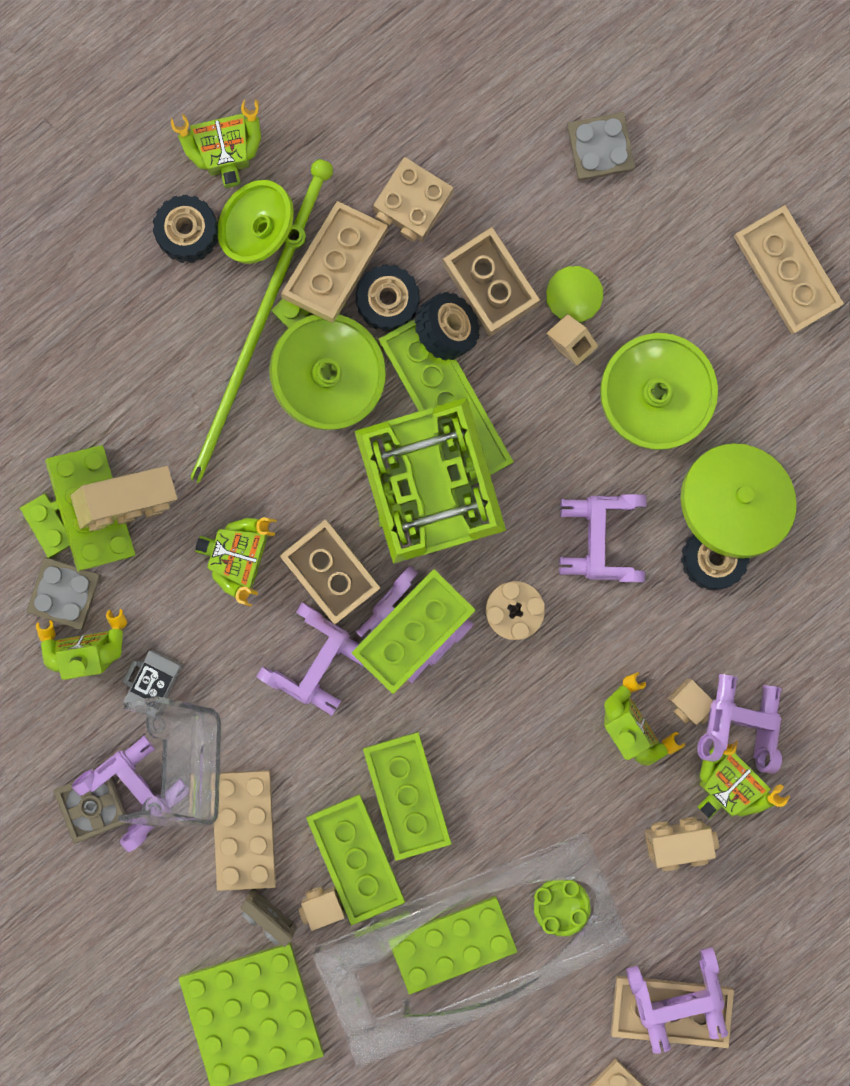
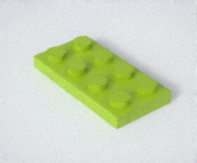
[45,445,136,572]
[351,569,476,694]
[363,731,452,861]
[306,794,405,926]
[388,896,518,995]

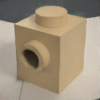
[546,314,598,366]
[667,678,713,725]
[299,886,346,931]

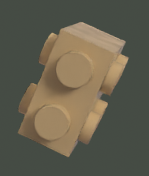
[373,157,454,243]
[644,817,719,871]

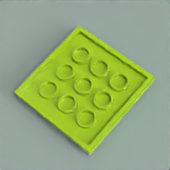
[178,942,324,1086]

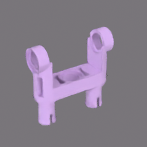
[559,494,647,582]
[356,566,474,684]
[256,602,363,717]
[698,674,782,774]
[71,735,192,852]
[626,947,728,1054]

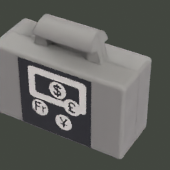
[123,650,183,717]

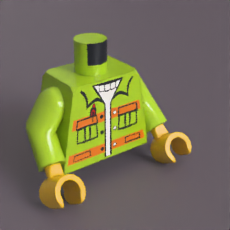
[170,99,261,188]
[195,517,277,607]
[36,609,127,680]
[604,672,685,766]
[697,740,790,819]

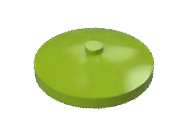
[269,314,386,430]
[600,333,718,450]
[681,443,797,558]

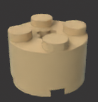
[485,581,545,640]

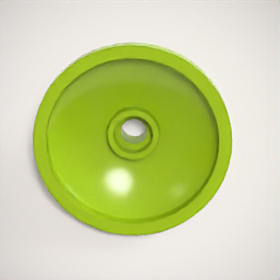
[217,180,294,264]

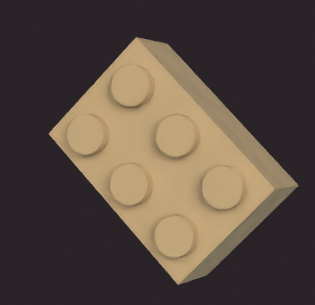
[443,227,540,337]
[70,466,178,532]
[280,519,381,625]

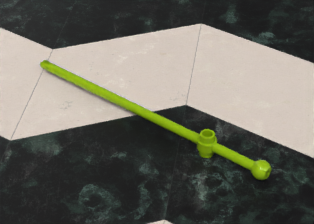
[190,159,333,483]

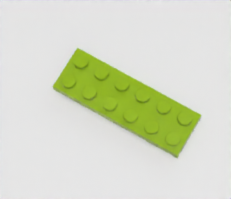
[379,319,514,486]

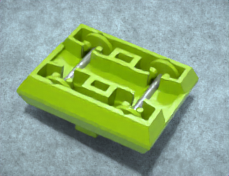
[355,397,507,564]

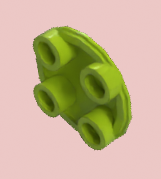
[546,266,603,323]
[534,877,591,936]

